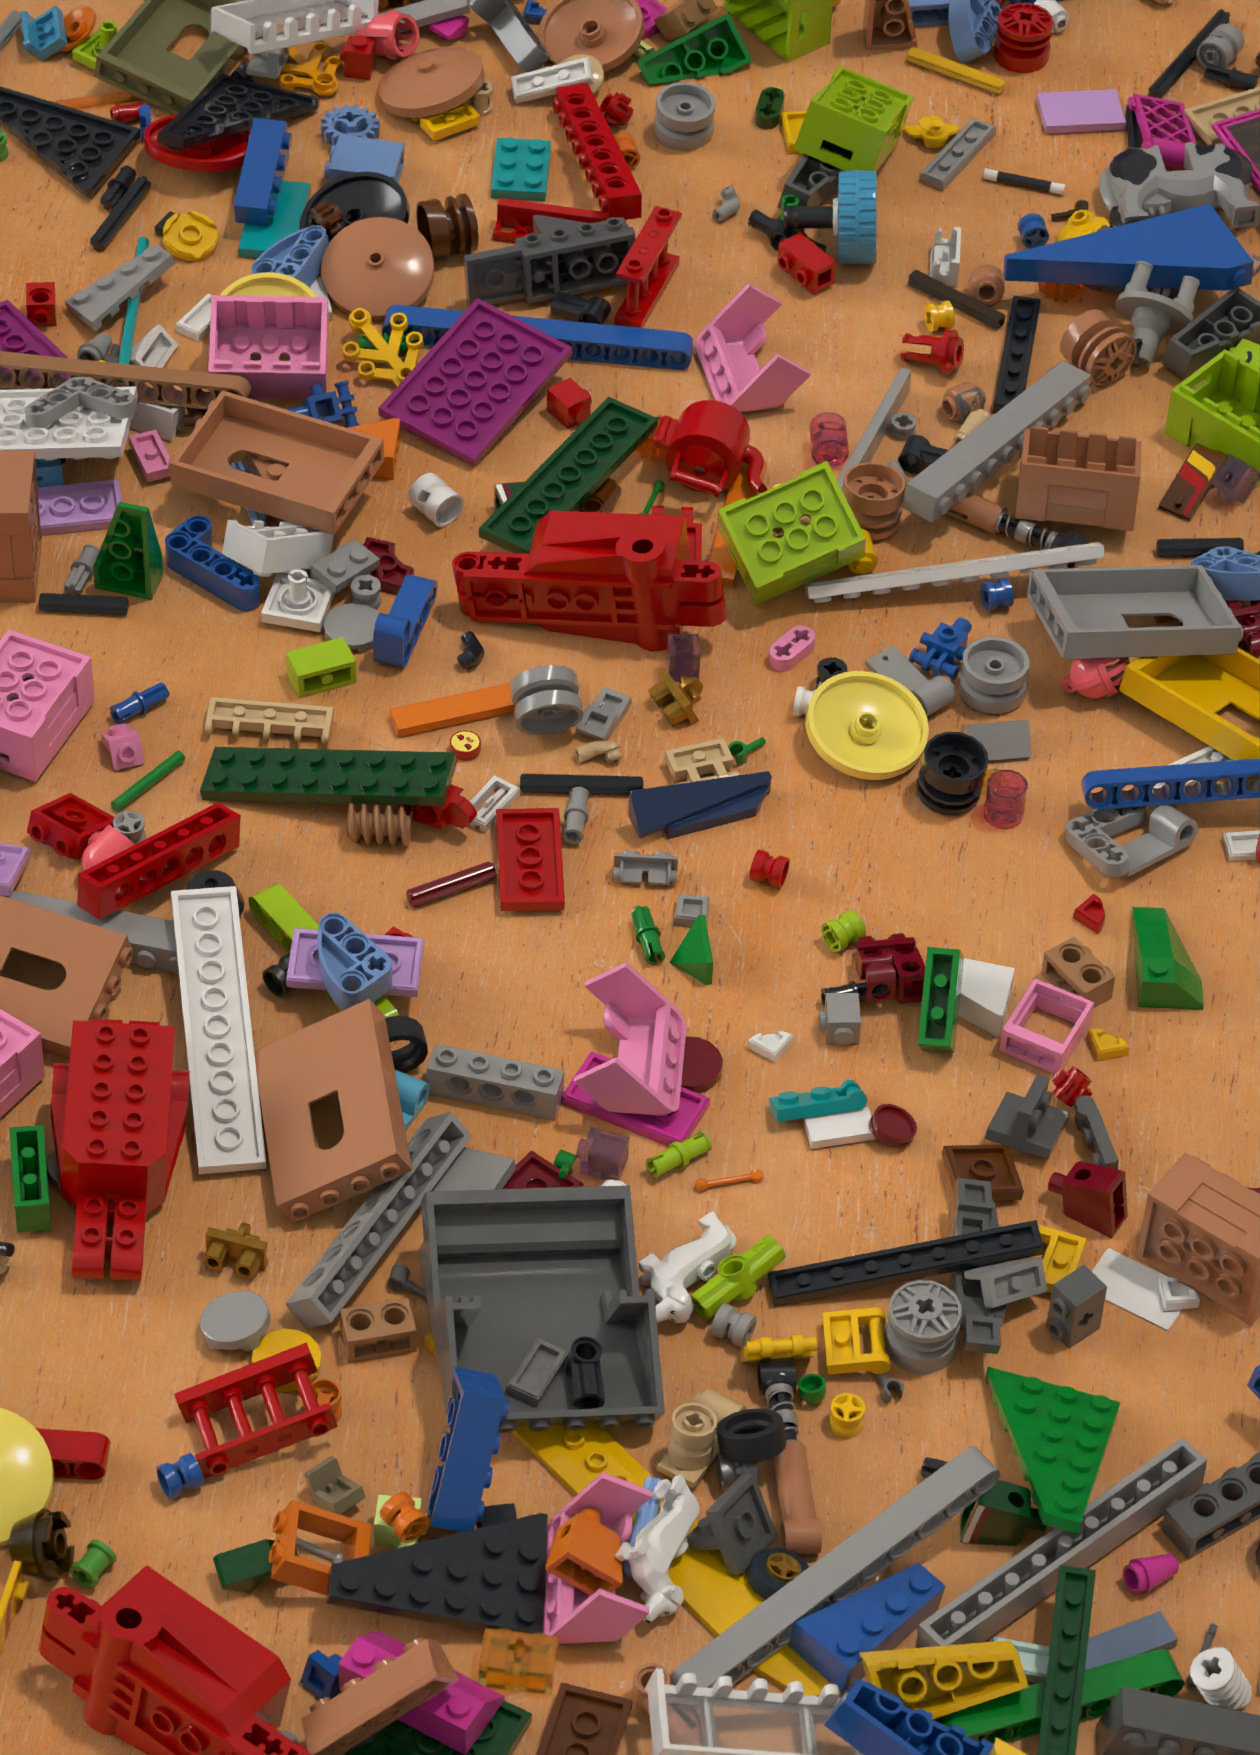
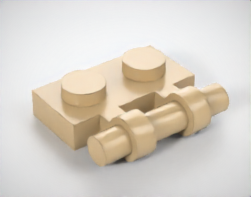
[664,738,740,784]

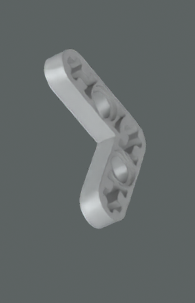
[25,377,136,428]
[1065,806,1146,877]

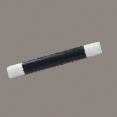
[983,168,1066,195]

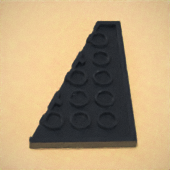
[158,74,320,150]
[0,86,141,199]
[326,1513,548,1642]

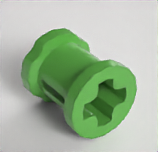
[69,1540,117,1588]

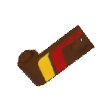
[1159,443,1233,521]

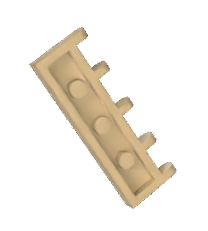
[204,697,334,744]

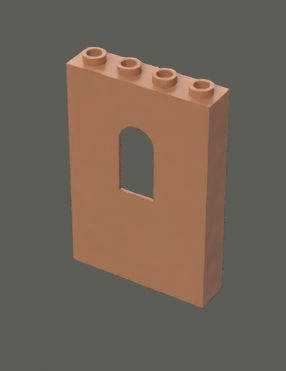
[168,390,384,535]
[0,895,133,1059]
[254,999,412,1223]

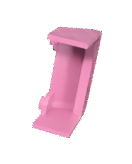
[695,283,811,413]
[574,962,686,1116]
[542,1472,652,1644]

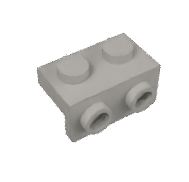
[310,539,380,594]

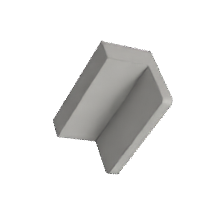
[246,32,289,79]
[962,720,1031,761]
[964,1257,1048,1308]

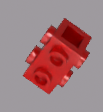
[777,232,836,294]

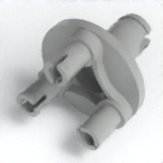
[1115,261,1200,367]

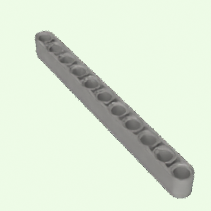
[670,1446,1000,1711]

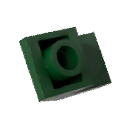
[213,1539,298,1593]

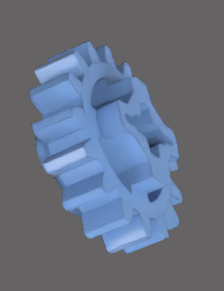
[321,104,380,145]

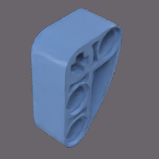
[948,0,1002,64]
[251,225,329,288]
[1190,546,1260,601]
[317,912,392,1010]

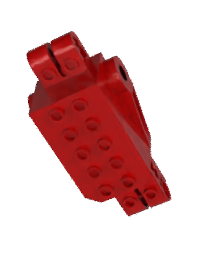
[452,511,727,652]
[51,1018,190,1281]
[39,1565,312,1755]

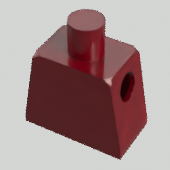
[1048,1161,1128,1238]

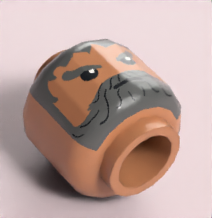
[941,381,986,423]

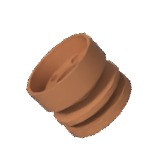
[1060,309,1137,386]
[842,462,905,540]

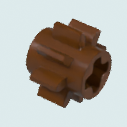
[308,201,343,237]

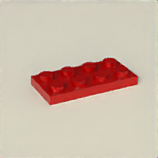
[496,808,565,911]

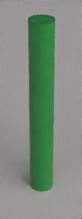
[111,751,185,812]

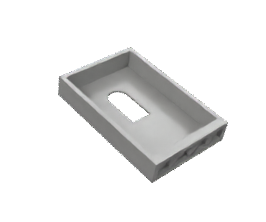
[1027,565,1243,659]

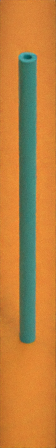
[116,237,149,383]

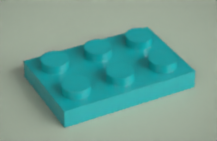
[491,137,551,201]

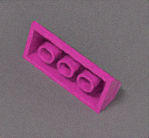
[338,1631,505,1755]

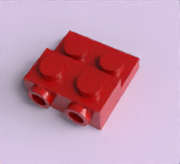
[27,793,115,860]

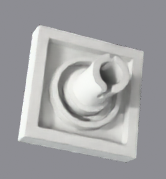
[261,569,334,632]

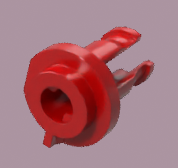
[901,329,964,375]

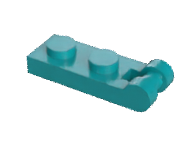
[769,1080,867,1122]

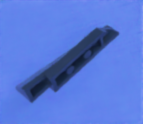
[628,771,772,839]

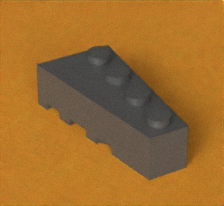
[777,140,853,209]
[1162,288,1260,379]
[1096,1686,1260,1755]

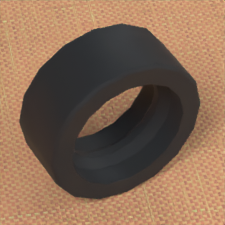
[385,1015,428,1073]
[716,1408,786,1464]

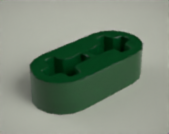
[755,87,785,129]

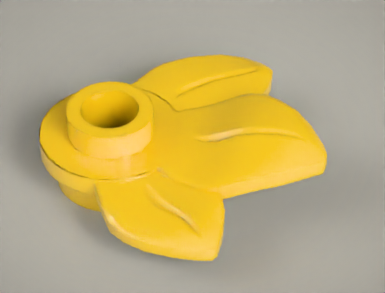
[904,115,958,148]
[1057,210,1110,242]

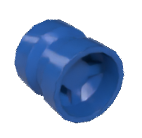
[156,1453,204,1500]

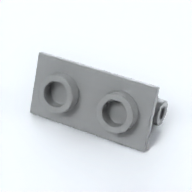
[613,850,678,886]

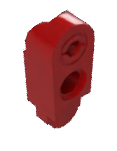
[399,784,477,830]

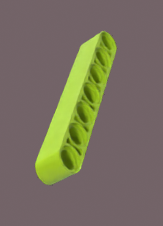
[248,883,399,1018]

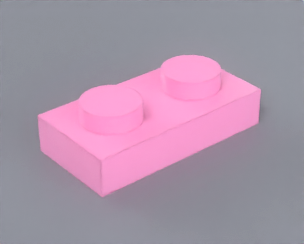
[128,430,171,482]

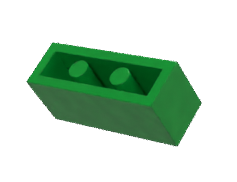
[918,947,964,1053]
[9,1125,52,1233]

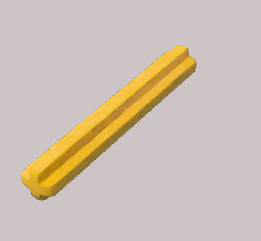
[907,47,1005,94]

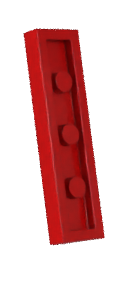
[493,198,608,243]

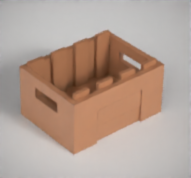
[1015,426,1142,531]
[0,451,42,602]
[1136,1152,1260,1326]

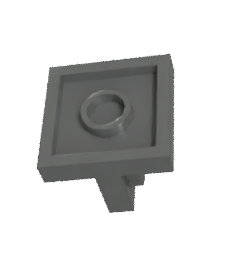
[985,1074,1070,1159]
[687,1474,777,1574]

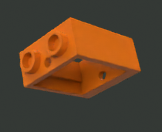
[268,1500,372,1596]

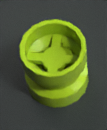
[821,910,866,952]

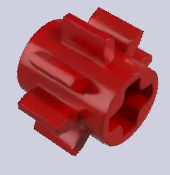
[600,92,633,127]
[1052,1066,1093,1107]

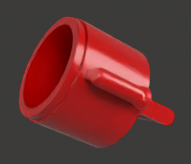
[651,400,767,498]

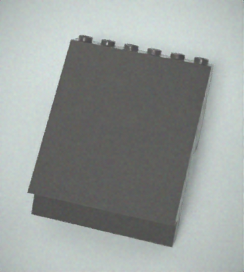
[419,1185,665,1433]

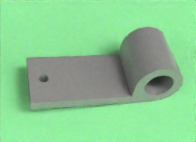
[865,645,955,717]
[1109,805,1198,877]

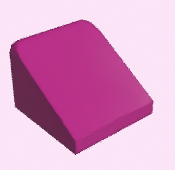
[429,15,469,41]

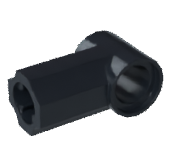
[551,291,612,324]
[898,435,949,473]
[566,1336,605,1409]

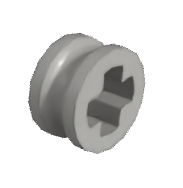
[890,412,917,440]

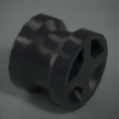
[816,657,848,688]

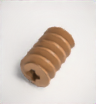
[347,803,413,846]

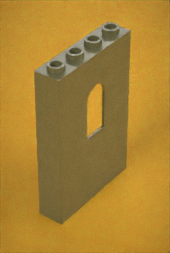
[94,0,260,115]

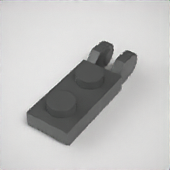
[1075,1095,1118,1169]

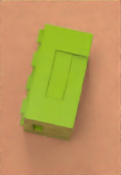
[722,0,833,62]
[794,66,914,172]
[1165,350,1260,489]
[718,461,866,606]

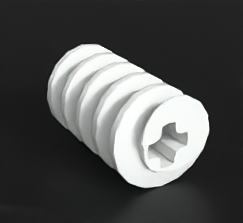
[1190,1647,1252,1710]

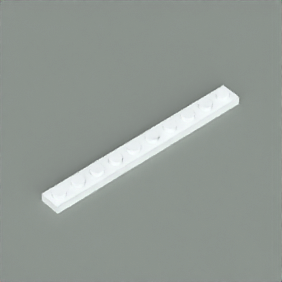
[804,542,1105,603]

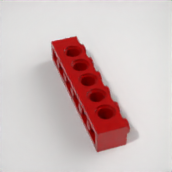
[77,802,241,920]

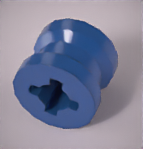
[1018,213,1049,249]
[980,578,1014,611]

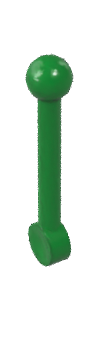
[639,480,665,514]

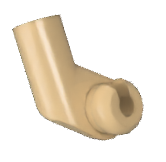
[574,741,622,763]

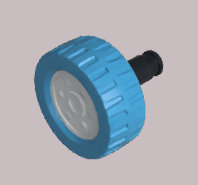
[784,170,877,264]

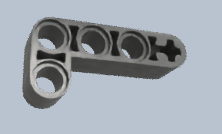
[467,0,551,73]

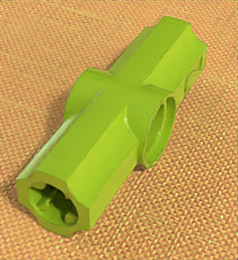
[691,1235,786,1321]

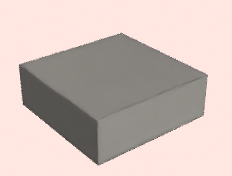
[674,894,710,927]

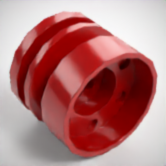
[994,3,1053,73]

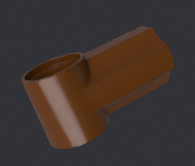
[579,478,622,513]

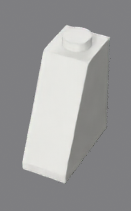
[958,958,1015,1037]

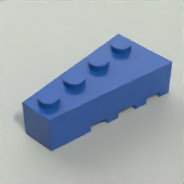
[234,118,292,226]
[427,1367,509,1532]
[788,1563,946,1693]
[824,1678,994,1755]

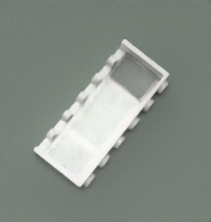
[211,0,379,55]
[644,1668,863,1755]

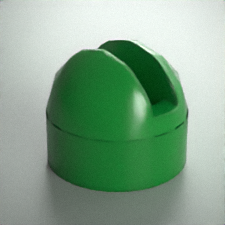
[798,1374,827,1405]

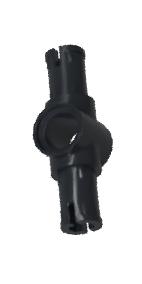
[748,209,827,253]

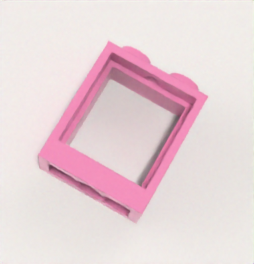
[999,978,1094,1075]

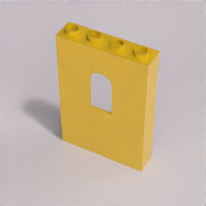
[1119,647,1260,760]

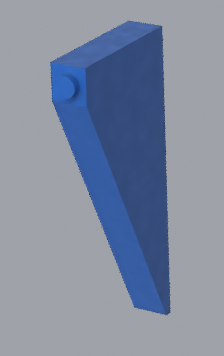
[1003,203,1254,291]

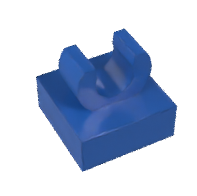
[300,1650,342,1699]

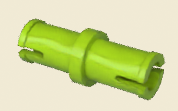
[646,1131,712,1178]

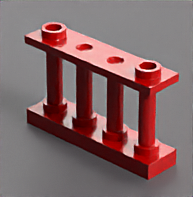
[614,206,682,328]
[174,1342,339,1479]

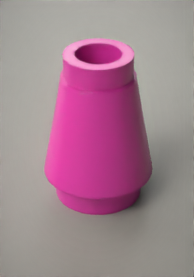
[1123,1554,1179,1594]

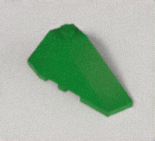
[636,12,753,86]
[93,502,163,600]
[1132,907,1204,1010]

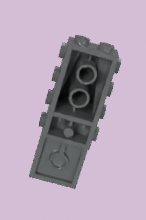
[464,215,636,307]

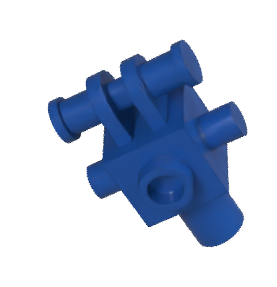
[286,380,359,428]
[909,618,972,680]

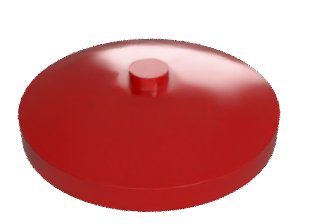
[144,115,250,172]

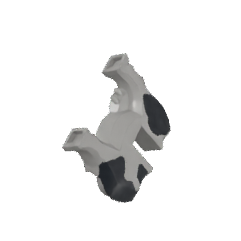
[1098,142,1260,228]

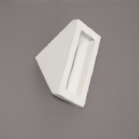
[130,324,178,368]

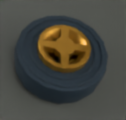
[747,1547,809,1600]

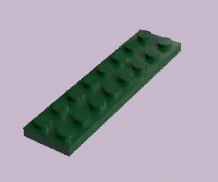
[479,396,658,554]
[200,747,457,806]

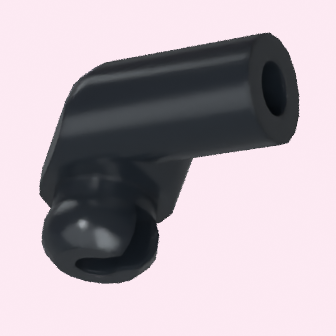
[457,631,484,669]

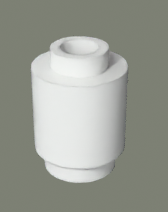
[1034,0,1070,33]

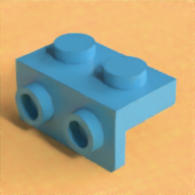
[21,5,67,61]

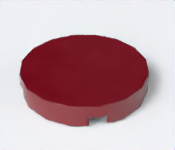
[681,1036,723,1093]

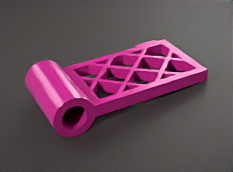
[1128,93,1196,170]

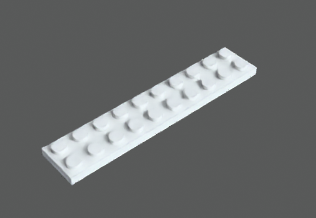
[171,886,266,1174]

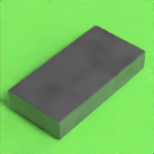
[505,1338,569,1407]

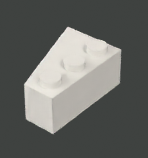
[222,520,334,577]

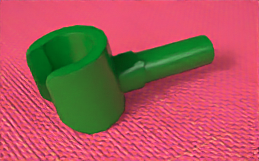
[728,737,766,765]
[554,1149,577,1178]

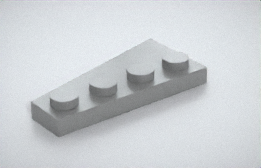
[64,245,175,331]

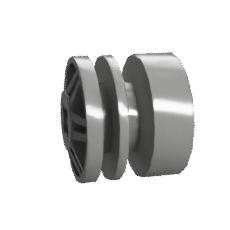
[885,1280,961,1374]

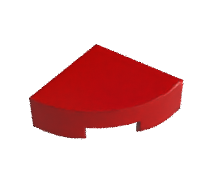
[1073,893,1105,934]

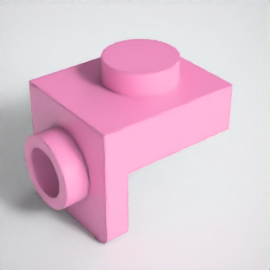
[100,724,144,770]

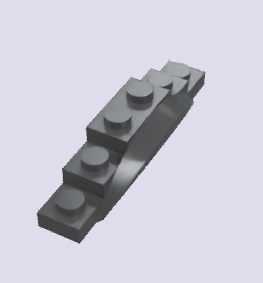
[952,1178,1006,1354]

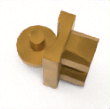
[648,668,703,726]
[205,1222,268,1279]

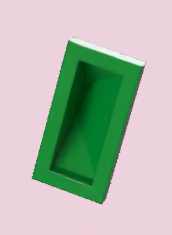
[669,915,713,985]

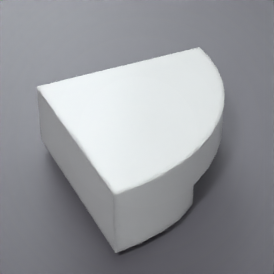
[747,1031,794,1063]
[1158,1276,1200,1311]

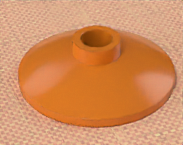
[61,6,96,52]

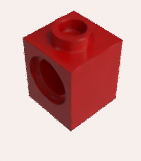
[26,282,57,327]

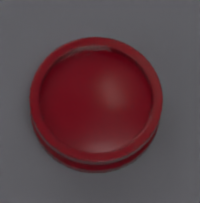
[869,1104,917,1148]

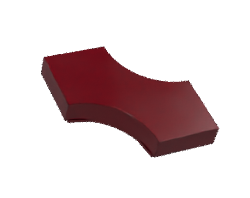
[363,537,414,595]

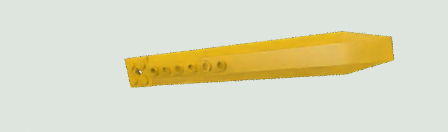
[424,1332,831,1696]

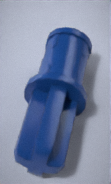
[109,682,170,724]

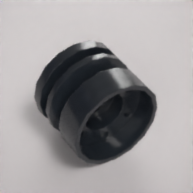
[916,732,989,816]

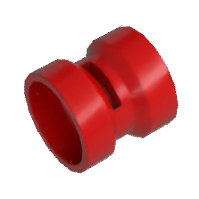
[749,849,790,888]

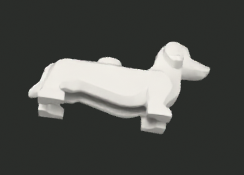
[639,1211,737,1323]
[614,1475,700,1623]

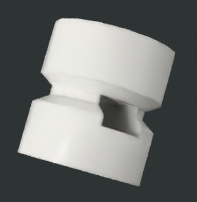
[408,473,464,527]

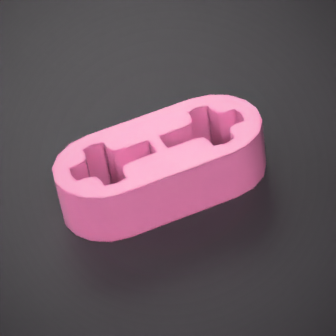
[768,626,815,671]

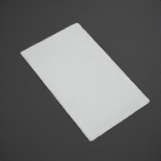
[1092,1248,1195,1330]

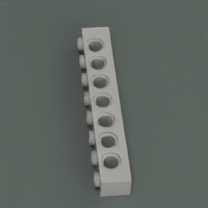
[285,1112,472,1329]

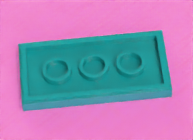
[238,181,311,258]

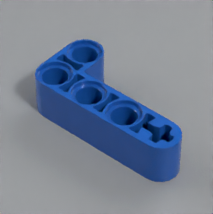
[165,515,261,612]
[373,574,438,668]

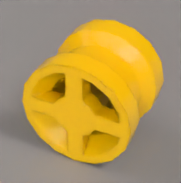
[924,300,955,332]
[829,1393,865,1438]

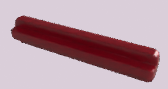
[406,862,497,907]

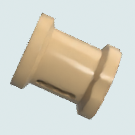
[469,80,493,116]

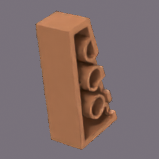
[863,0,918,49]

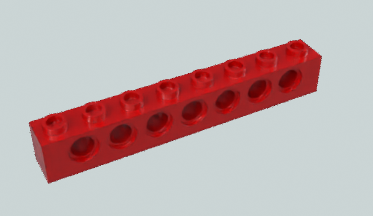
[552,83,642,220]

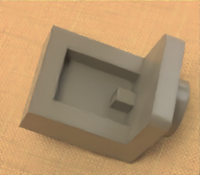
[305,1456,366,1514]

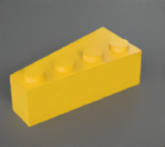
[859,1640,1029,1719]

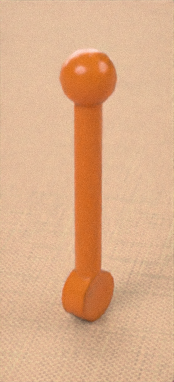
[695,1169,763,1191]

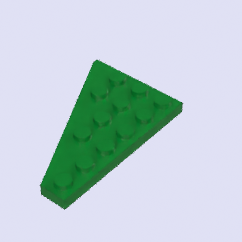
[985,1367,1121,1534]

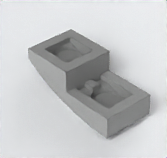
[576,687,632,741]

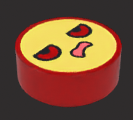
[450,730,481,760]

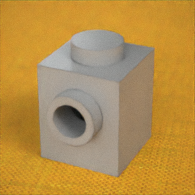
[819,993,861,1045]

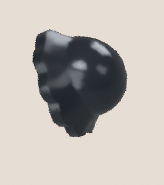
[230,62,254,81]

